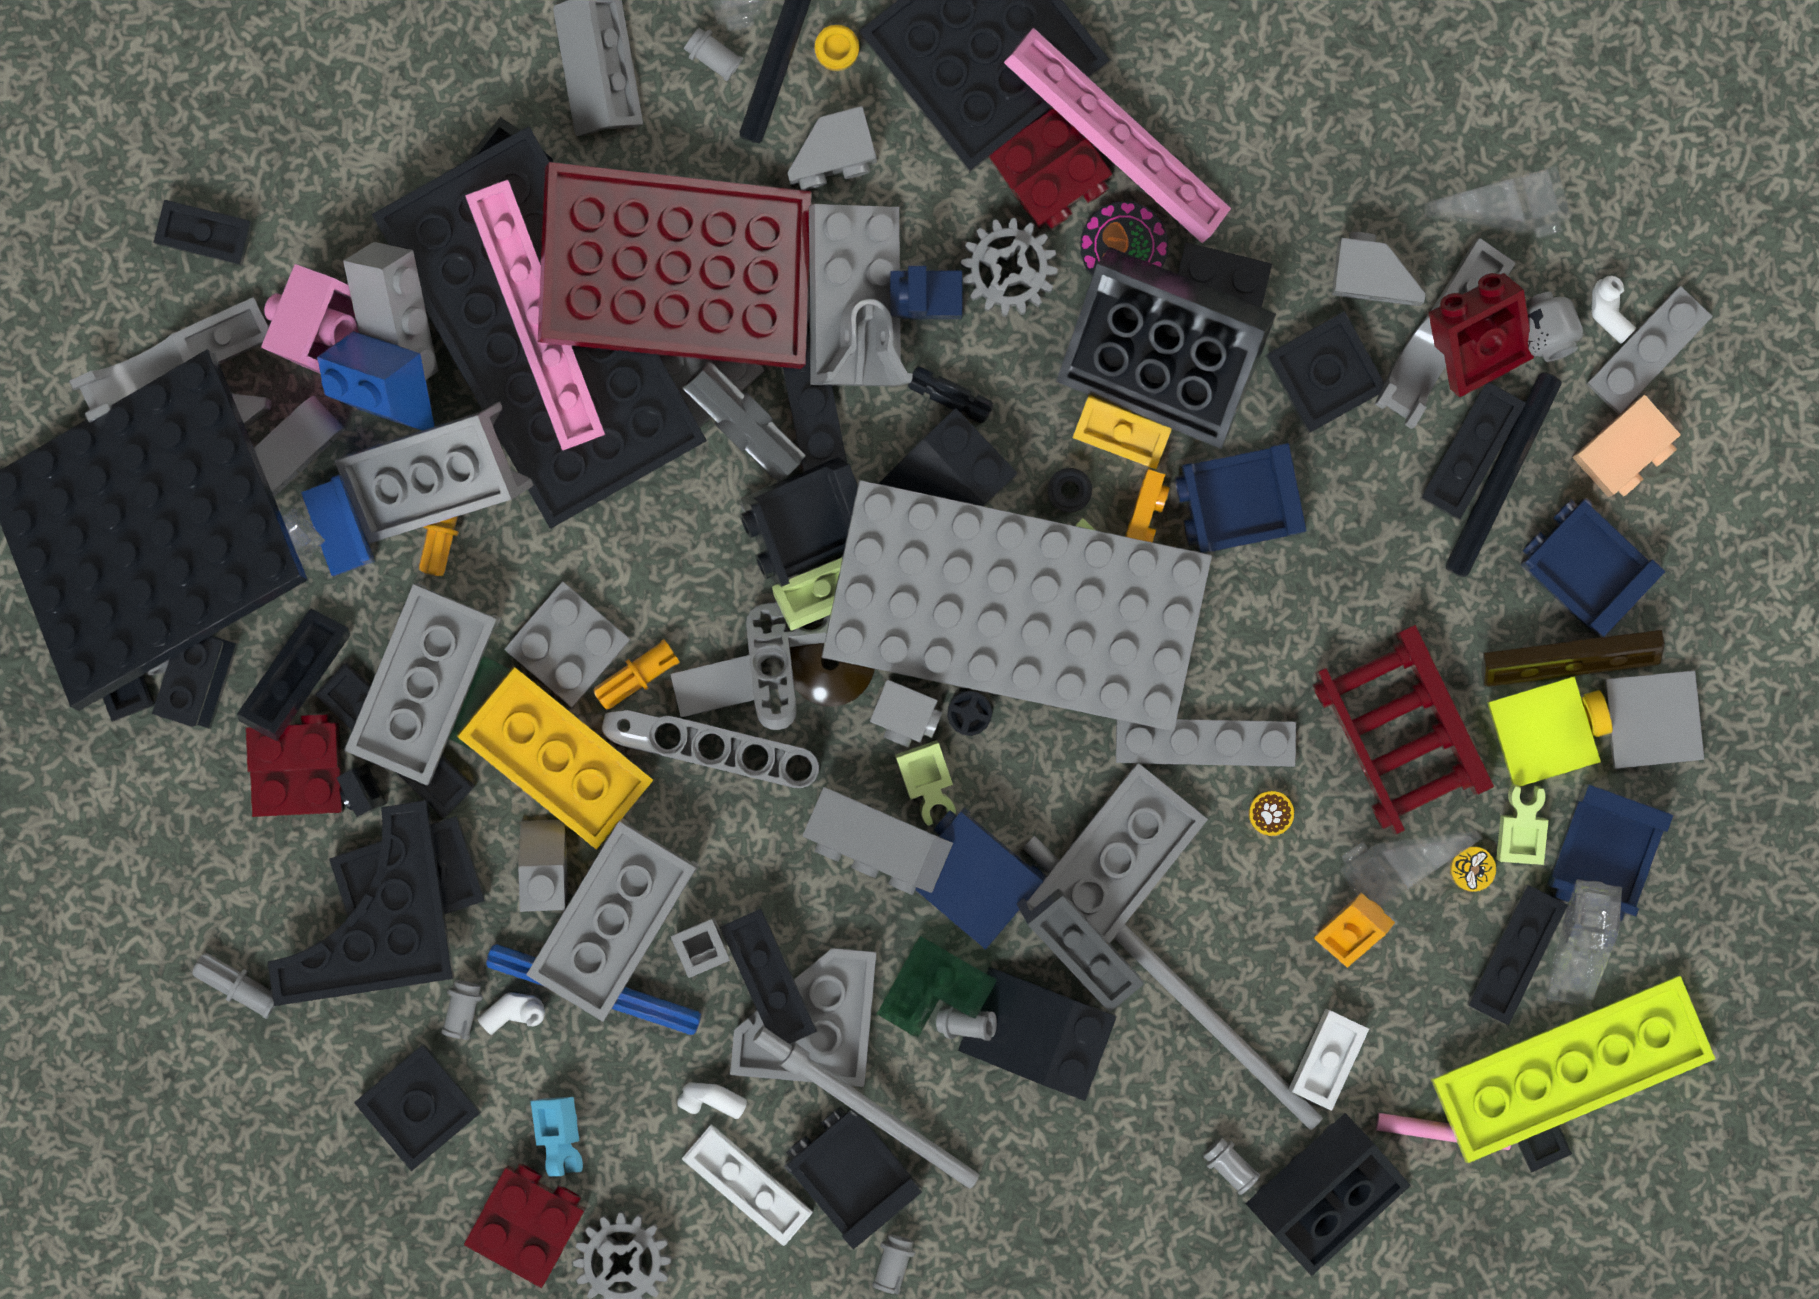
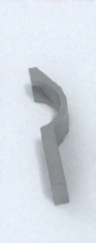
[1375,238,1515,429]
[69,297,269,423]

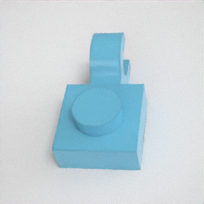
[530,1097,583,1177]

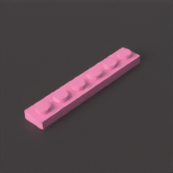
[1004,28,1231,243]
[465,180,605,451]

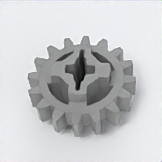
[961,218,1058,317]
[573,1211,672,1299]

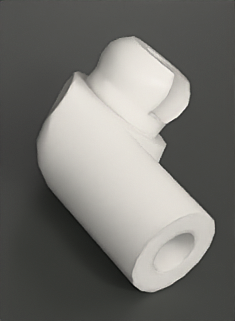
[1592,276,1636,344]
[477,992,545,1035]

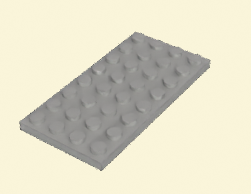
[821,480,1212,731]

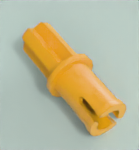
[419,516,459,576]
[594,639,680,709]

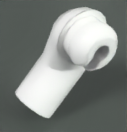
[677,1082,747,1119]

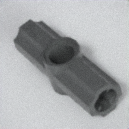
[682,361,806,482]

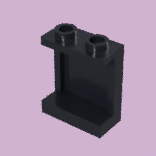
[740,457,858,587]
[152,635,238,729]
[784,1106,922,1250]

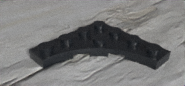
[268,800,455,1006]

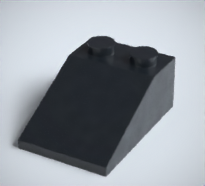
[878,408,1018,507]
[958,967,1117,1101]

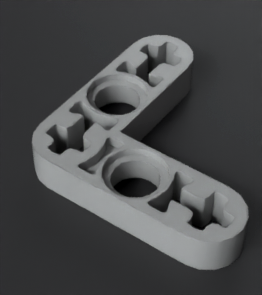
[746,602,830,730]

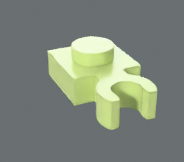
[895,740,956,826]
[1496,784,1548,865]

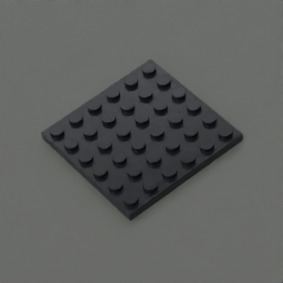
[0,349,308,711]

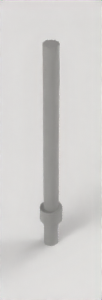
[753,1026,979,1189]

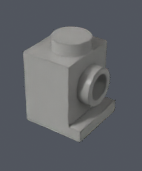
[671,917,730,978]

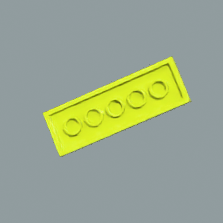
[1431,976,1715,1163]

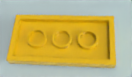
[456,666,653,850]

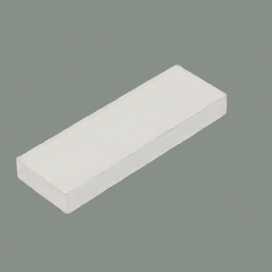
[682,1124,813,1246]

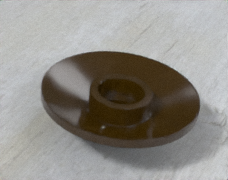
[790,618,875,707]

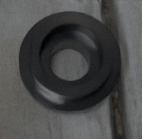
[1048,468,1092,513]

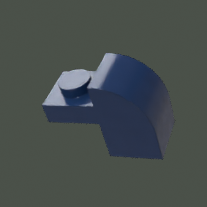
[890,266,962,320]

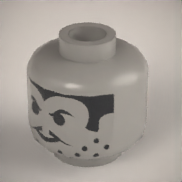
[1527,292,1583,362]

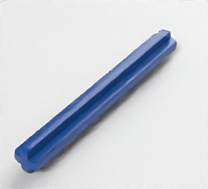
[486,944,701,1035]

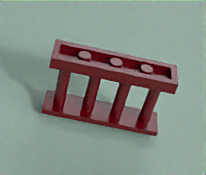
[1312,625,1494,834]

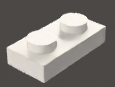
[1288,1009,1369,1111]

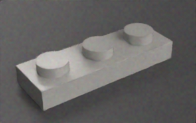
[1586,286,1713,415]

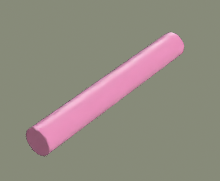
[1376,1113,1511,1150]

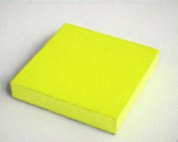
[1487,676,1601,787]

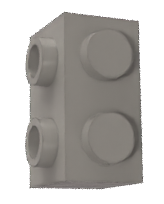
[870,680,942,747]

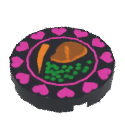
[1080,202,1168,277]

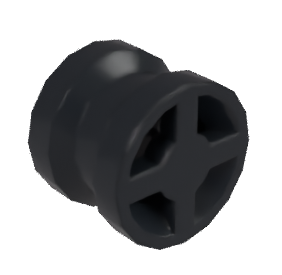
[947,691,992,736]

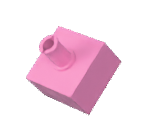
[261,264,359,374]

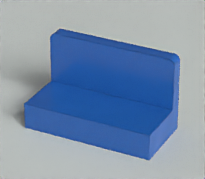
[301,475,375,577]

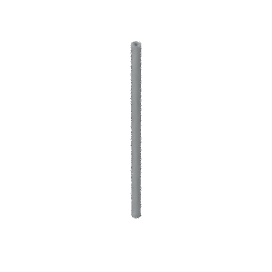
[1022,836,1323,1130]

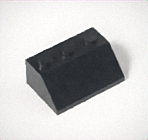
[1245,1113,1411,1276]

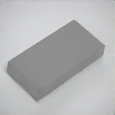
[671,655,763,718]

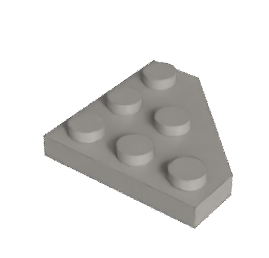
[730,948,876,1087]

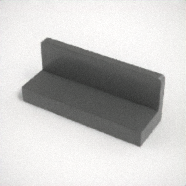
[1016,888,1144,1012]

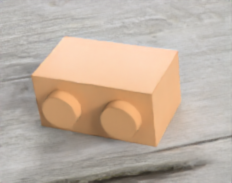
[1572,395,1681,497]

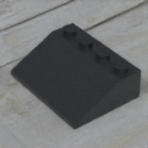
[1056,247,1276,449]

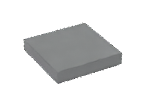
[1604,671,1704,769]

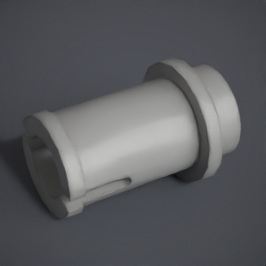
[684,27,743,81]
[441,980,483,1040]
[936,1003,997,1041]
[1203,1137,1260,1195]
[872,1234,916,1295]

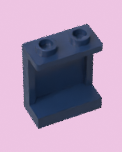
[1175,443,1306,553]
[1520,498,1666,638]
[1547,784,1674,921]
[915,807,1046,949]

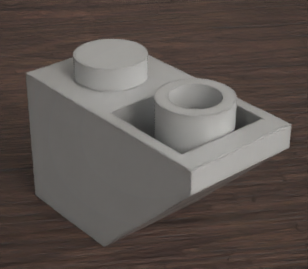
[788,106,877,191]

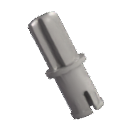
[192,953,275,1019]

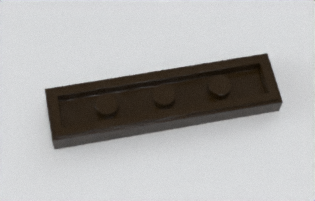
[1481,630,1665,687]

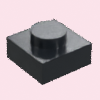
[336,764,387,817]

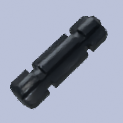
[908,367,993,423]

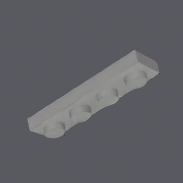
[1116,719,1296,767]

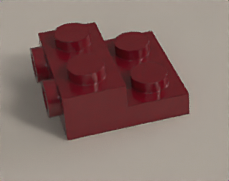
[989,109,1113,229]
[1429,273,1534,398]
[246,715,343,817]
[464,1163,586,1288]

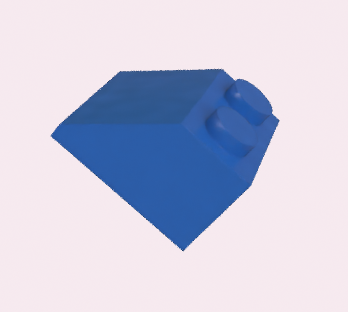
[317,331,435,431]

